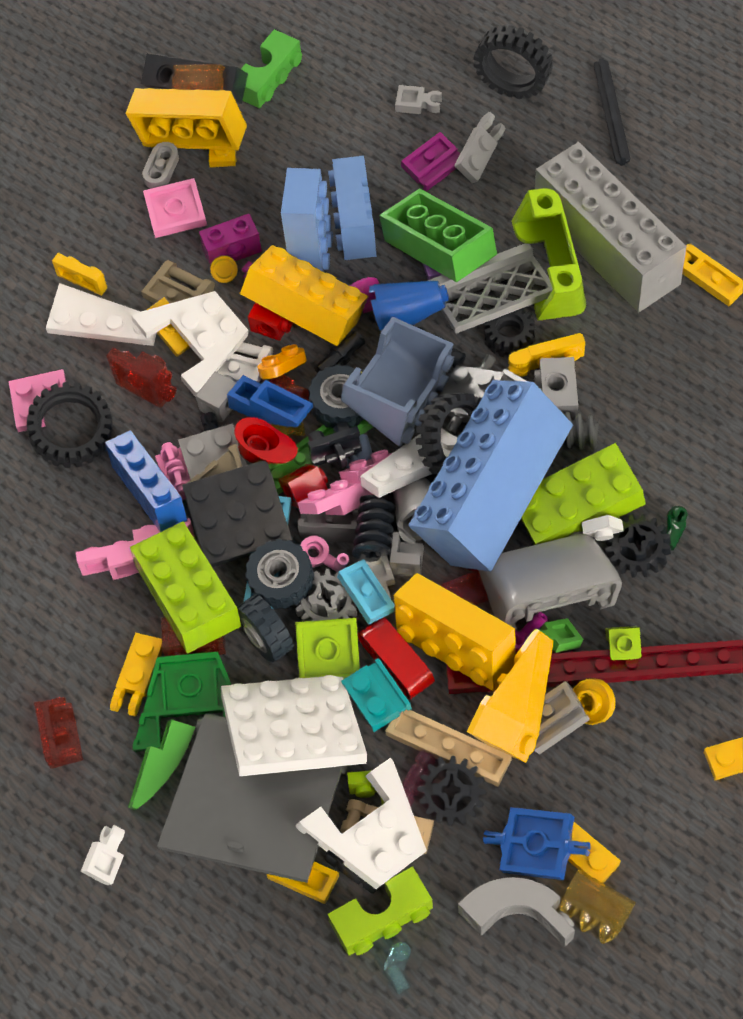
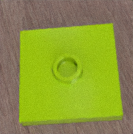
[295,618,360,679]

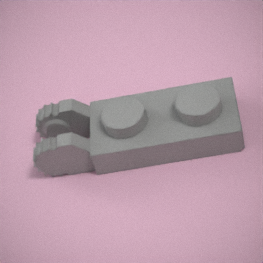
[454,112,506,183]

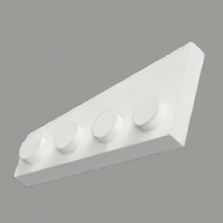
[360,428,457,498]

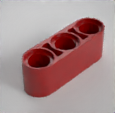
[358,617,435,700]

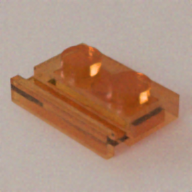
[172,64,225,91]

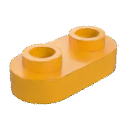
[257,344,307,379]

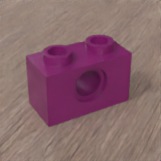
[199,214,262,267]

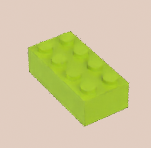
[520,443,646,545]
[130,521,241,654]

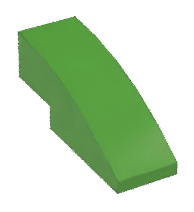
[128,720,196,810]

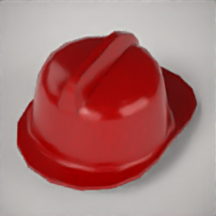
[234,417,298,464]

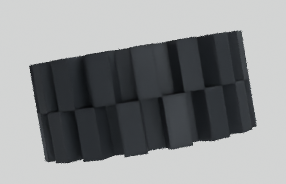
[485,308,535,357]

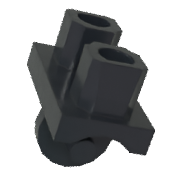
[308,421,362,468]

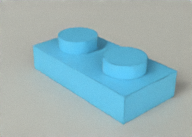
[337,559,395,625]

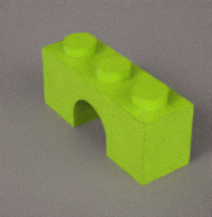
[327,866,433,956]

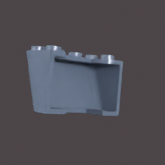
[341,317,454,447]

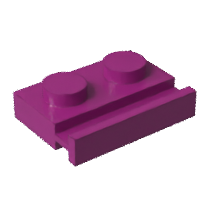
[401,132,460,192]

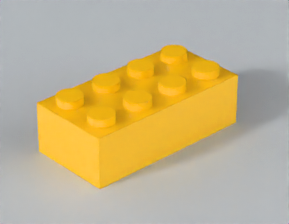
[126,88,247,150]
[240,245,368,346]
[394,573,515,691]

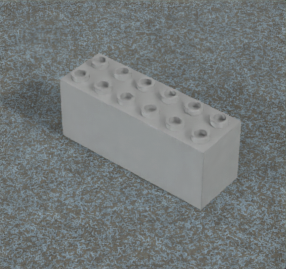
[535,142,686,313]

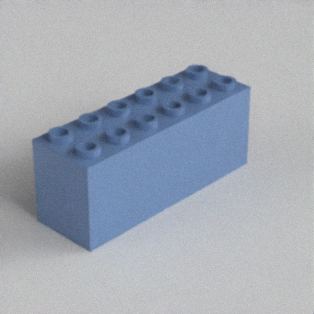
[408,380,573,572]

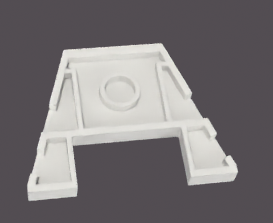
[132,291,248,397]
[295,758,427,889]

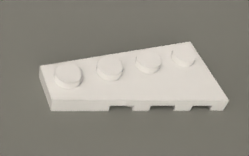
[46,283,157,346]

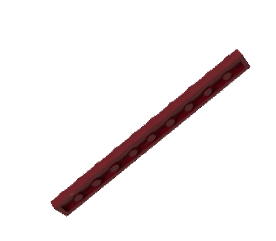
[446,640,743,694]

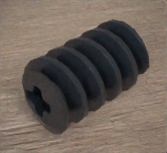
[352,495,396,562]

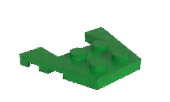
[133,652,232,752]

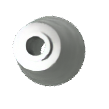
[393,477,431,544]

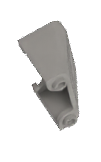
[478,532,622,629]

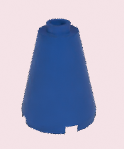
[369,281,449,331]

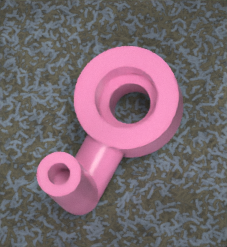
[300,536,349,572]

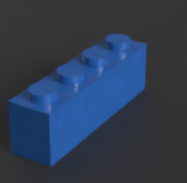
[105,430,187,532]

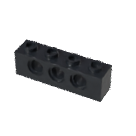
[141,53,248,104]

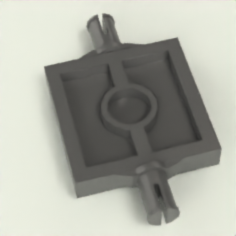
[438,354,508,436]

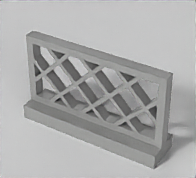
[428,243,552,334]

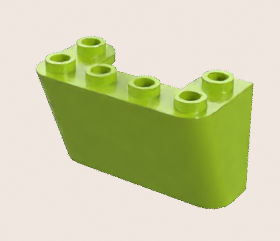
[511,188,586,321]

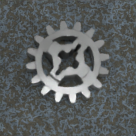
[295,569,357,622]

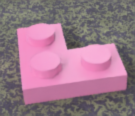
[9,369,66,432]

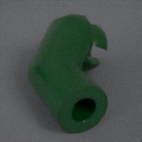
[666,506,688,551]

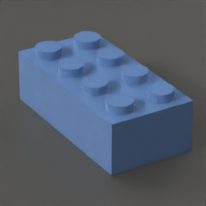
[281,168,333,272]

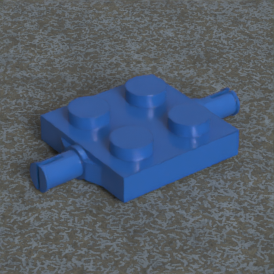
[483,807,591,880]

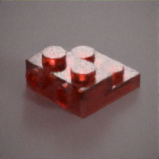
[106,347,177,408]

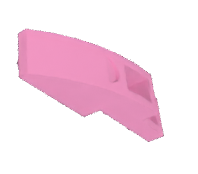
[297,450,392,515]
[76,518,195,580]

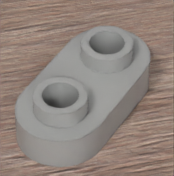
[142,142,179,189]

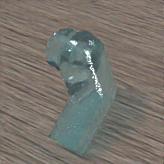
[383,942,411,994]

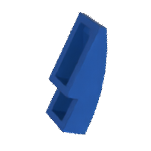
[227,375,313,427]

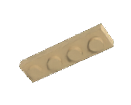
[386,710,512,787]

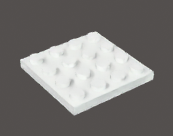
[221,675,367,776]

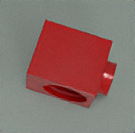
[247,302,293,341]
[278,464,328,508]

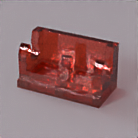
[34,697,83,769]

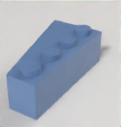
[328,156,377,260]

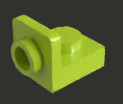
[605,626,642,660]
[347,771,385,805]

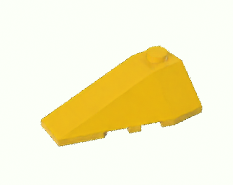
[467,629,554,763]

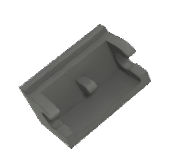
[298,509,359,543]

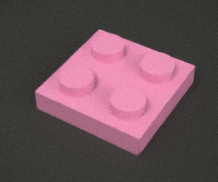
[143,178,207,238]

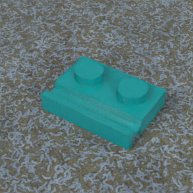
[341,658,412,732]

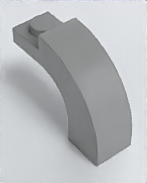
[458,877,575,947]

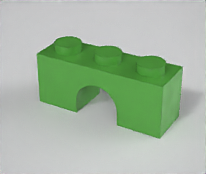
[241,29,302,109]

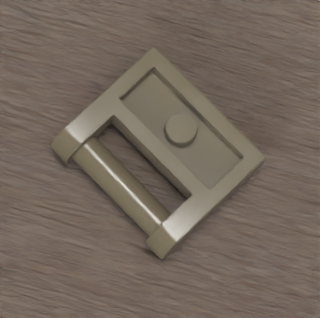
[141,260,215,304]

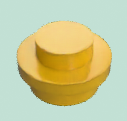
[210,255,238,283]

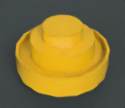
[573,678,615,725]

